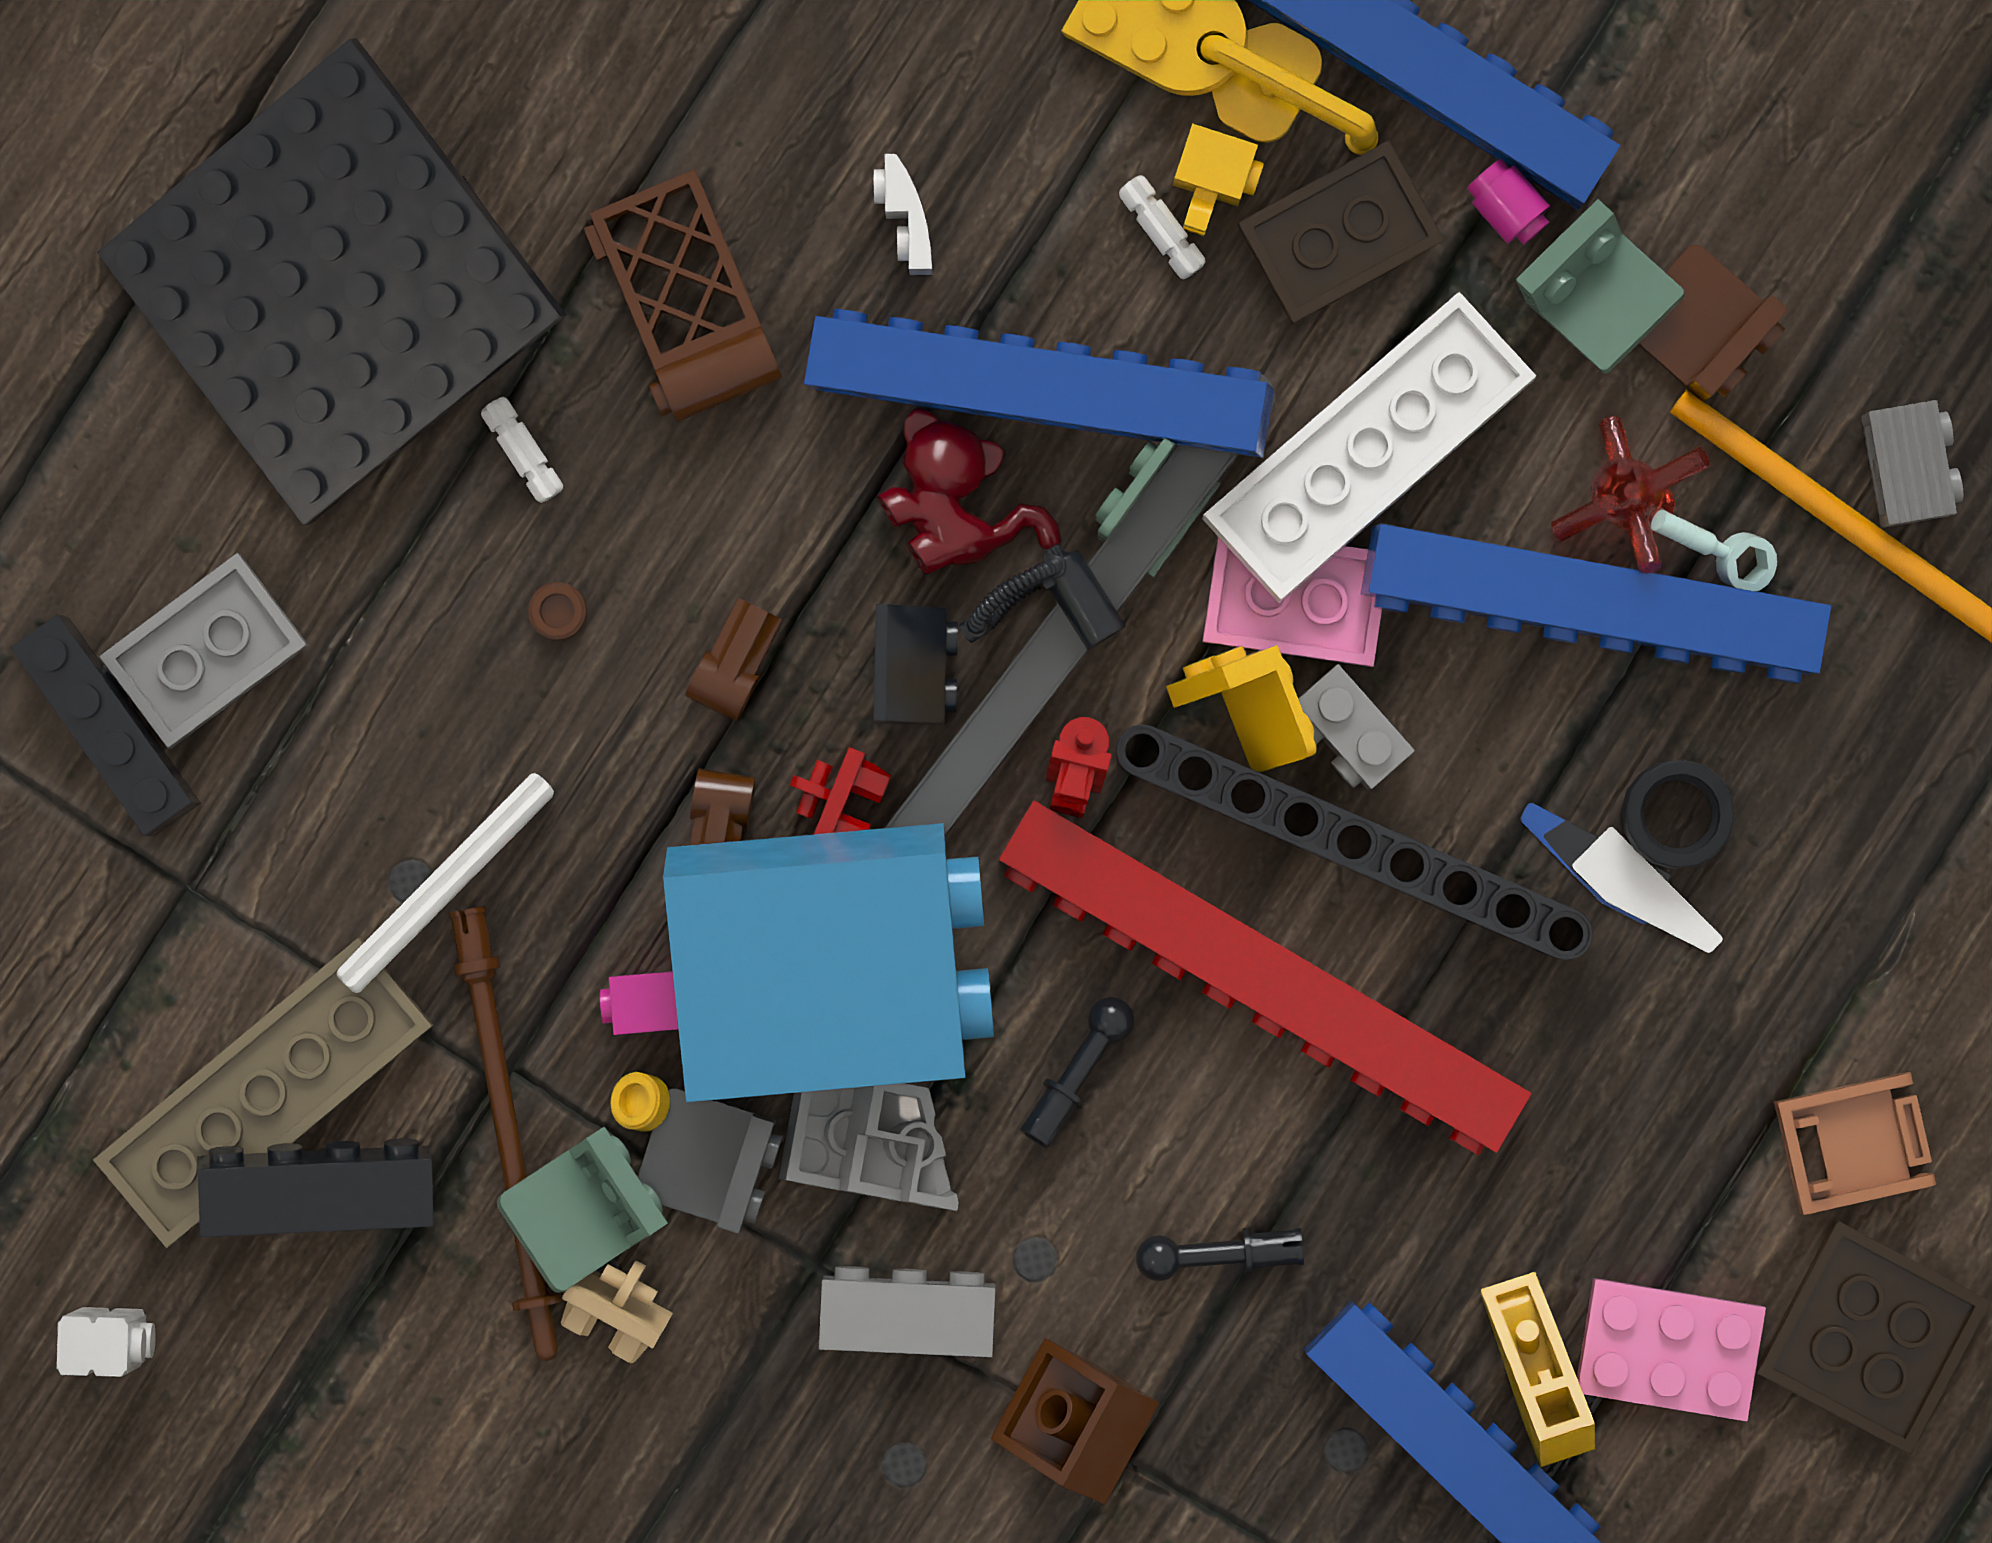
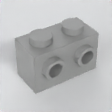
[1298,664,1415,790]

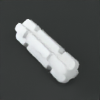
[1119,175,1205,279]
[481,397,563,503]

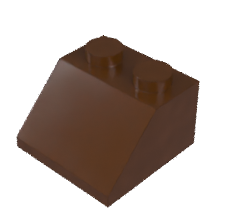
[990,1338,1160,1504]

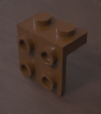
[1638,244,1789,401]

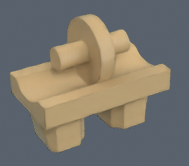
[561,1261,673,1363]

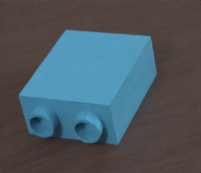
[663,823,994,1102]

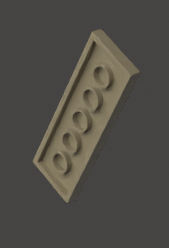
[93,938,434,1248]

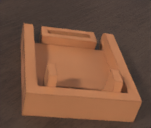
[1774,1072,1936,1215]

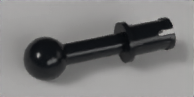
[1019,997,1134,1148]
[1136,1228,1304,1281]

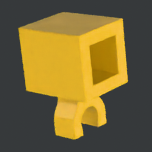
[1173,123,1264,236]

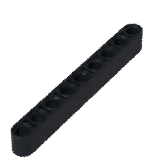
[1115,724,1593,960]

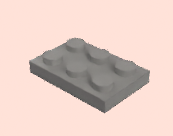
[99,553,309,749]

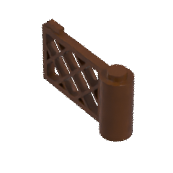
[584,169,783,422]

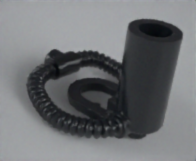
[959,545,1126,650]

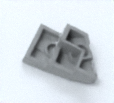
[779,1083,959,1211]

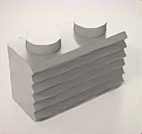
[1862,400,1964,528]

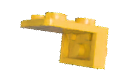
[1166,645,1316,772]

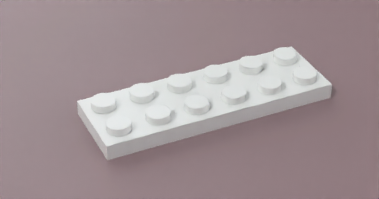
[1202,292,1536,604]

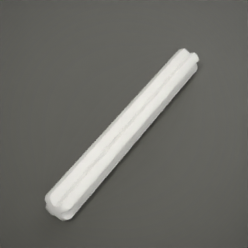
[337,773,554,993]

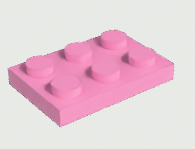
[1202,537,1382,667]
[1577,1278,1766,1421]

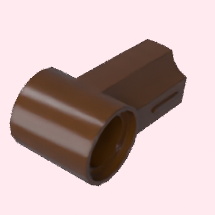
[685,598,783,722]
[690,768,756,845]

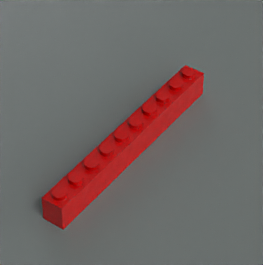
[999,800,1532,1156]

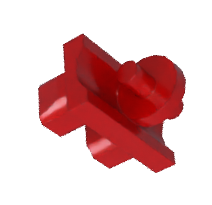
[1045,717,1112,818]
[789,747,891,834]

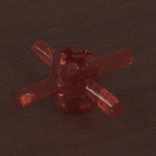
[1551,416,1710,574]

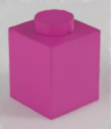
[600,971,679,1035]

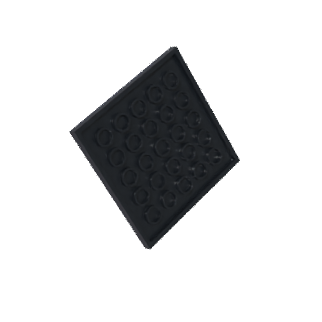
[97,38,567,526]

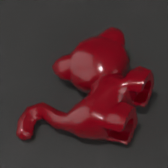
[877,408,1061,574]

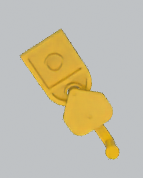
[1061,0,1378,155]

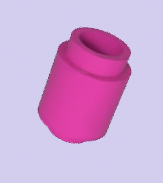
[1467,158,1551,245]

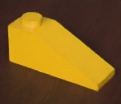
[1481,1272,1595,1467]

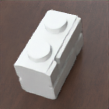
[57,1307,155,1377]

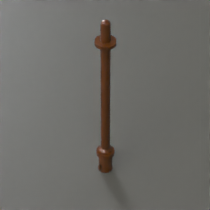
[449,906,564,1361]

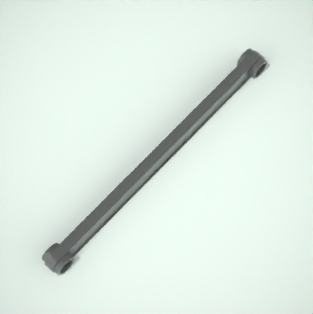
[885,374,1275,837]

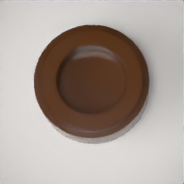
[528,582,587,640]

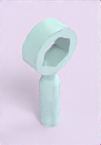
[1651,510,1777,592]

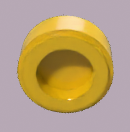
[611,1072,670,1132]

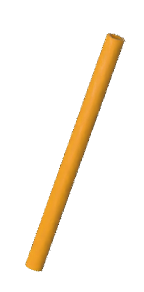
[1670,389,1992,643]

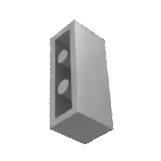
[819,1266,995,1357]

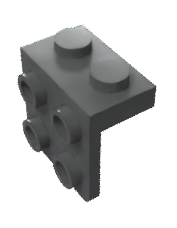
[638,1088,783,1234]

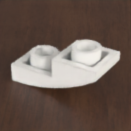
[874,154,932,275]

